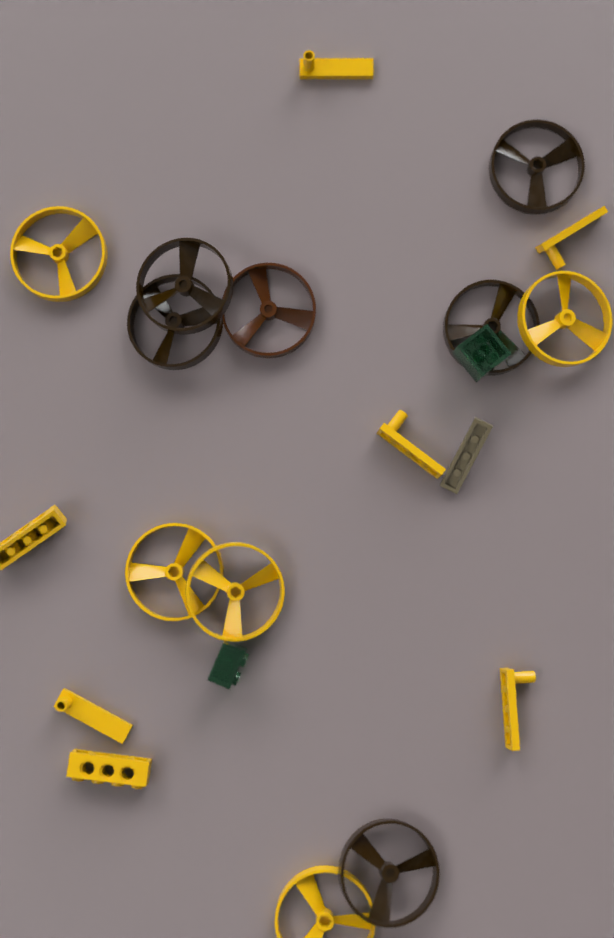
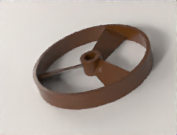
[222,262,316,358]

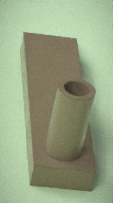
[440,417,493,494]

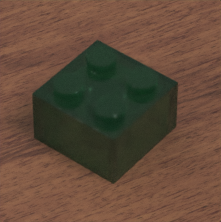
[453,324,511,383]
[207,641,249,690]

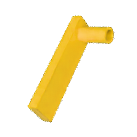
[300,50,373,79]
[535,205,608,270]
[376,410,446,479]
[500,668,536,751]
[53,688,133,744]

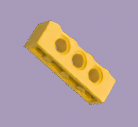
[0,505,67,570]
[66,749,152,789]

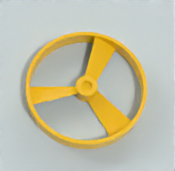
[10,206,107,302]
[517,271,612,367]
[125,523,224,621]
[185,542,285,642]
[275,865,375,938]

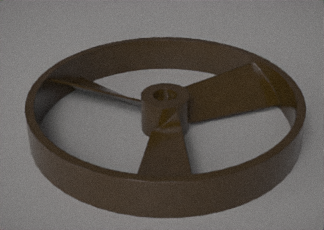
[489,119,585,214]
[136,238,233,335]
[127,274,223,370]
[443,280,540,376]
[338,818,440,928]

